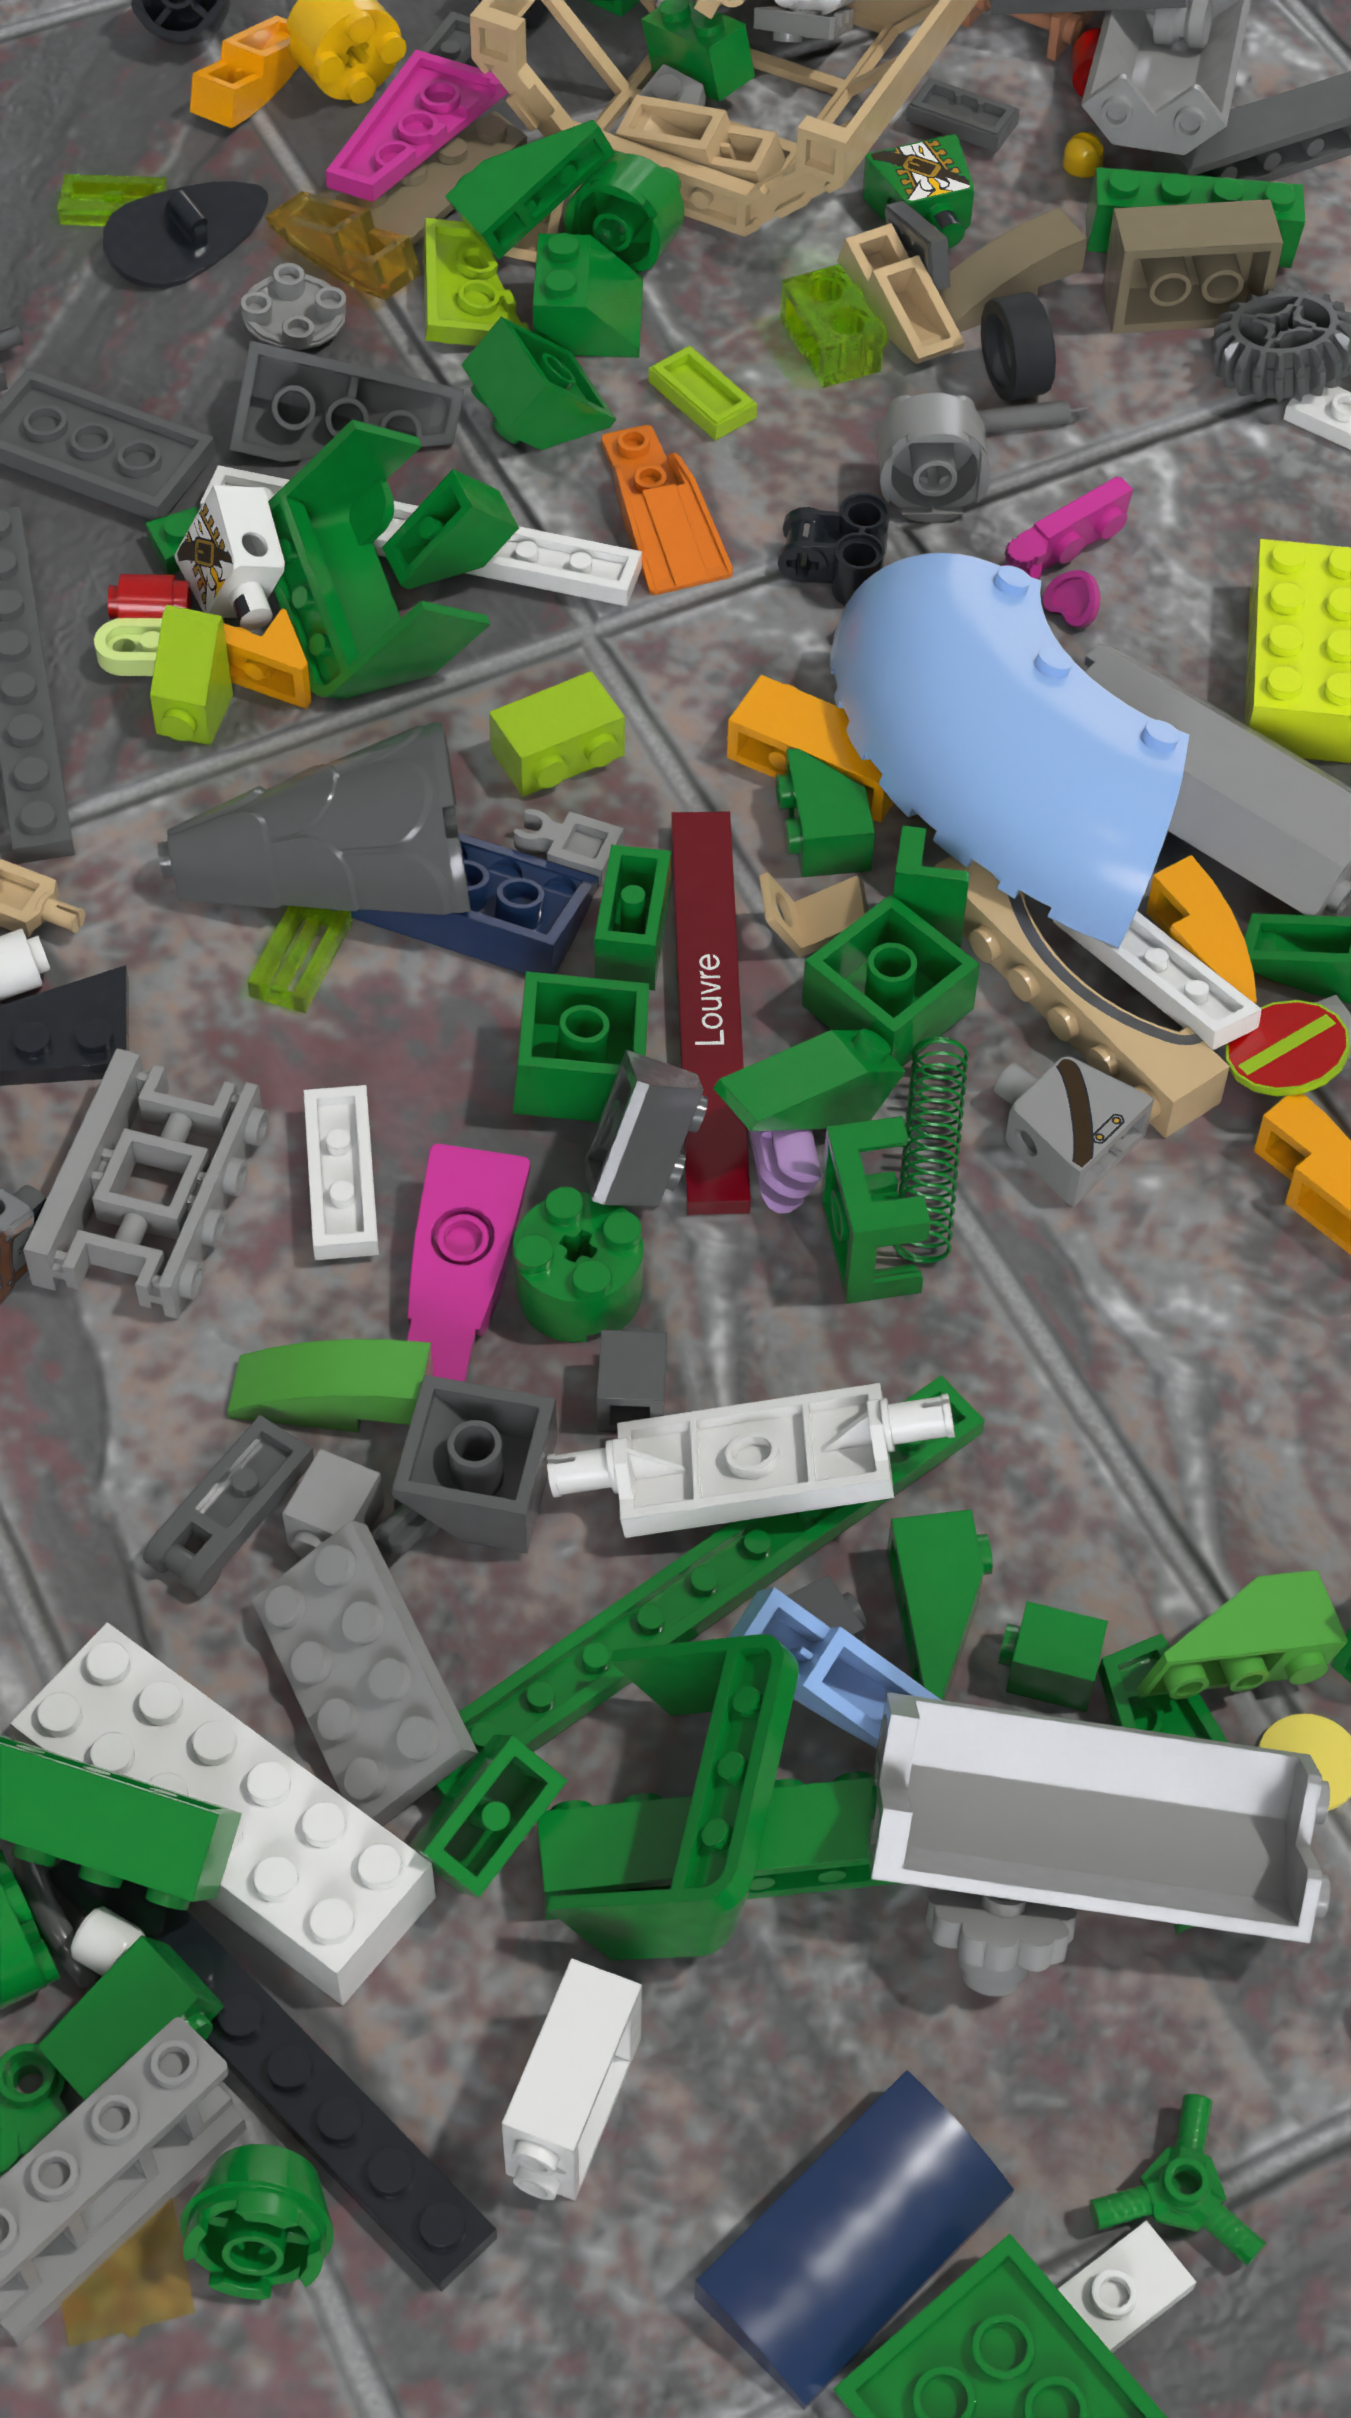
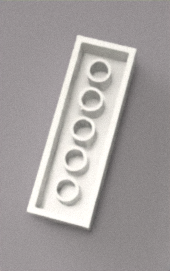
[10,1622,436,2006]

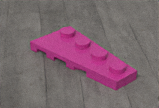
[325,49,508,202]

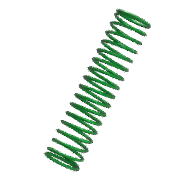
[893,1036,969,1263]

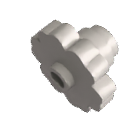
[925,1888,1077,1996]

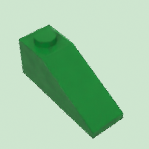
[445,120,615,260]
[713,1029,906,1131]
[887,1509,993,1701]

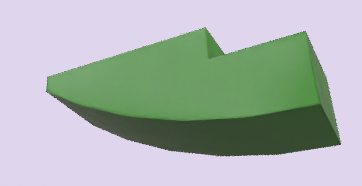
[227,1339,433,1432]

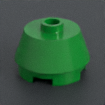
[180,2144,334,2300]

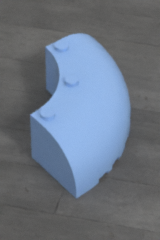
[830,553,1190,948]

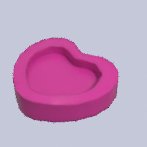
[1043,570,1101,628]

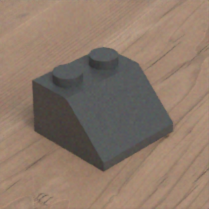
[582,1050,708,1207]
[392,1374,557,1554]

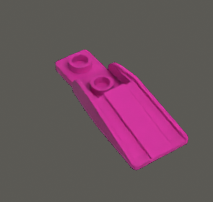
[407,1143,531,1382]

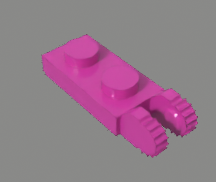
[1003,476,1133,580]

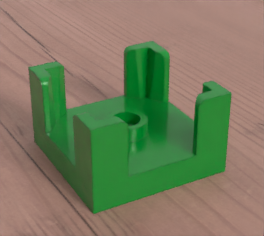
[820,1116,931,1304]

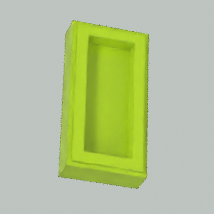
[648,345,757,441]

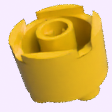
[286,0,407,104]

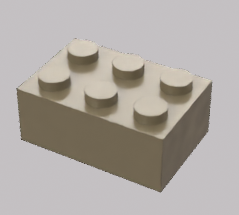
[1102,200,1283,334]

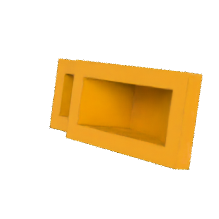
[189,15,300,128]
[1146,855,1257,1004]
[1254,1094,1351,1255]

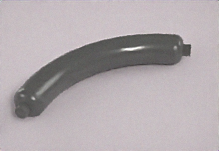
[12,1843,101,1989]

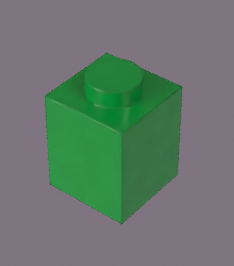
[998,1601,1108,1712]

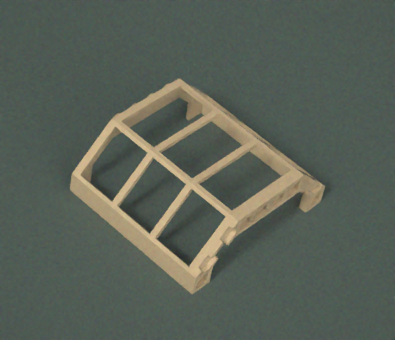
[470,0,978,237]

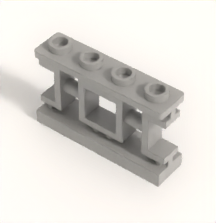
[23,1048,269,1319]
[0,2017,247,2346]

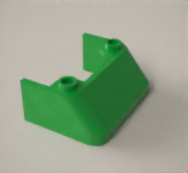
[268,419,491,700]
[547,1634,799,1960]

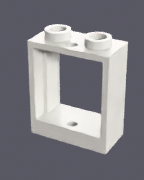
[502,1958,642,2201]

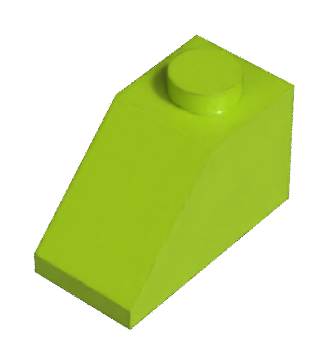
[150,605,233,746]

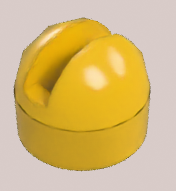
[1063,131,1104,178]

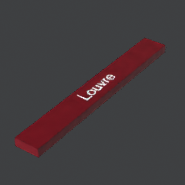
[671,811,751,1215]

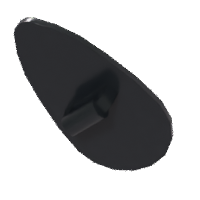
[103,181,268,289]

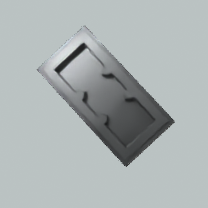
[906,78,1020,152]
[885,200,950,290]

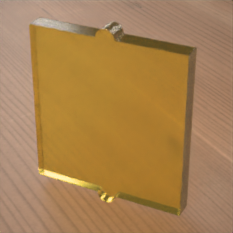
[61,2197,195,2347]

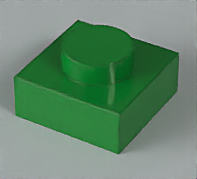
[145,506,199,575]

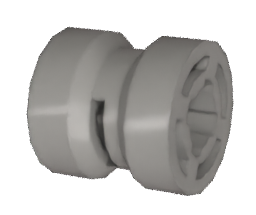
[1153,0,1213,49]

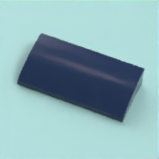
[329,833,598,974]
[694,2070,1014,2410]

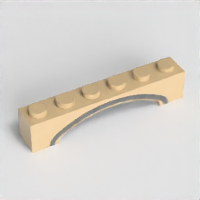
[935,856,1230,1138]

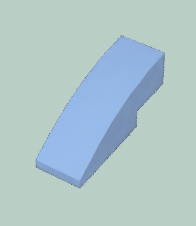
[728,1587,941,1749]

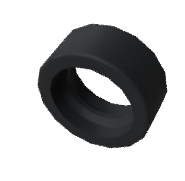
[981,292,1056,402]

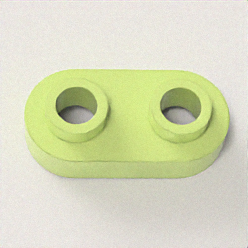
[94,618,162,676]

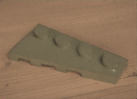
[336,111,527,265]

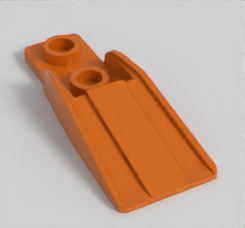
[601,425,733,595]

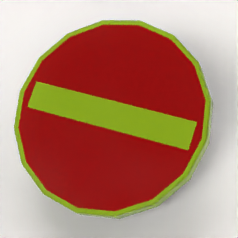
[1225,1000,1350,1097]

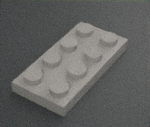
[252,1520,478,1826]

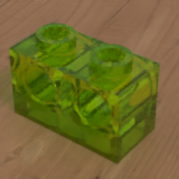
[780,264,888,388]

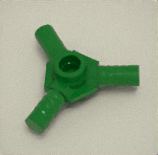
[1089,2094,1267,2266]

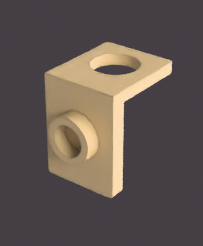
[759,872,868,958]

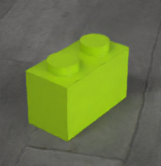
[489,671,625,797]

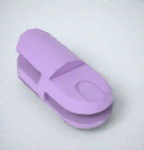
[749,1129,822,1214]

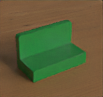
[893,825,970,948]

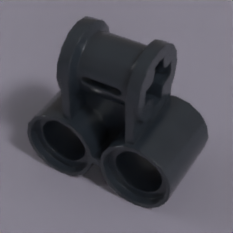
[778,493,890,606]

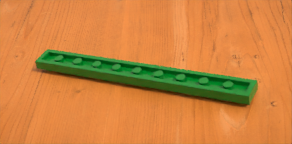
[431,1375,985,1802]

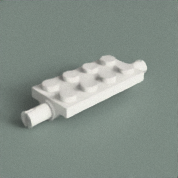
[547,1383,955,1538]

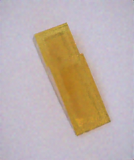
[265,191,422,300]

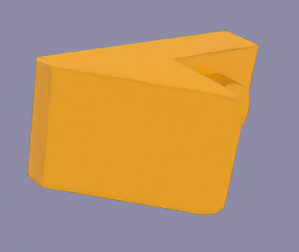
[223,608,312,709]

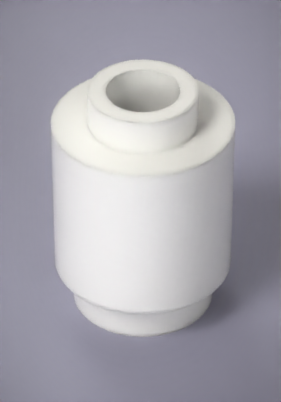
[0,928,51,1001]

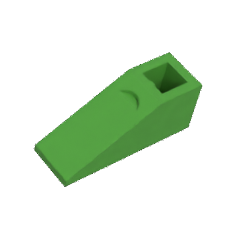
[1137,1570,1348,1699]

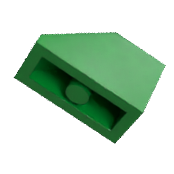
[382,469,519,589]

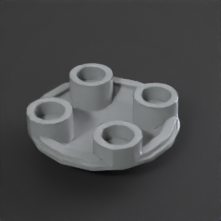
[241,263,346,350]

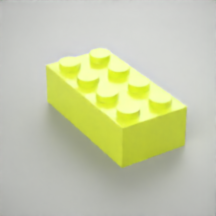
[1244,539,1351,763]

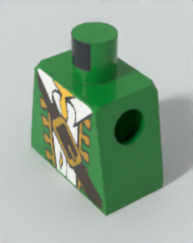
[862,134,974,248]

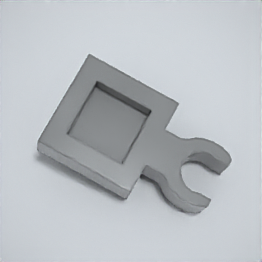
[514,809,624,886]

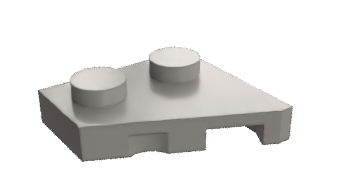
[753,5,854,42]

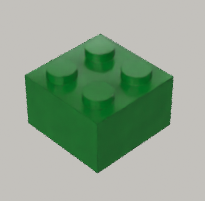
[802,894,980,1066]
[513,971,649,1122]

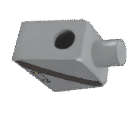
[994,1056,1154,1208]

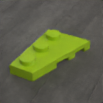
[423,217,530,346]

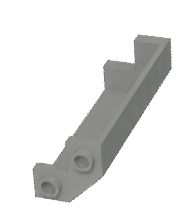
[1081,0,1251,155]
[1084,643,1351,916]
[867,1692,1330,1943]

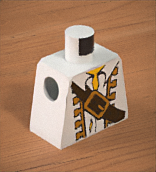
[174,485,285,630]

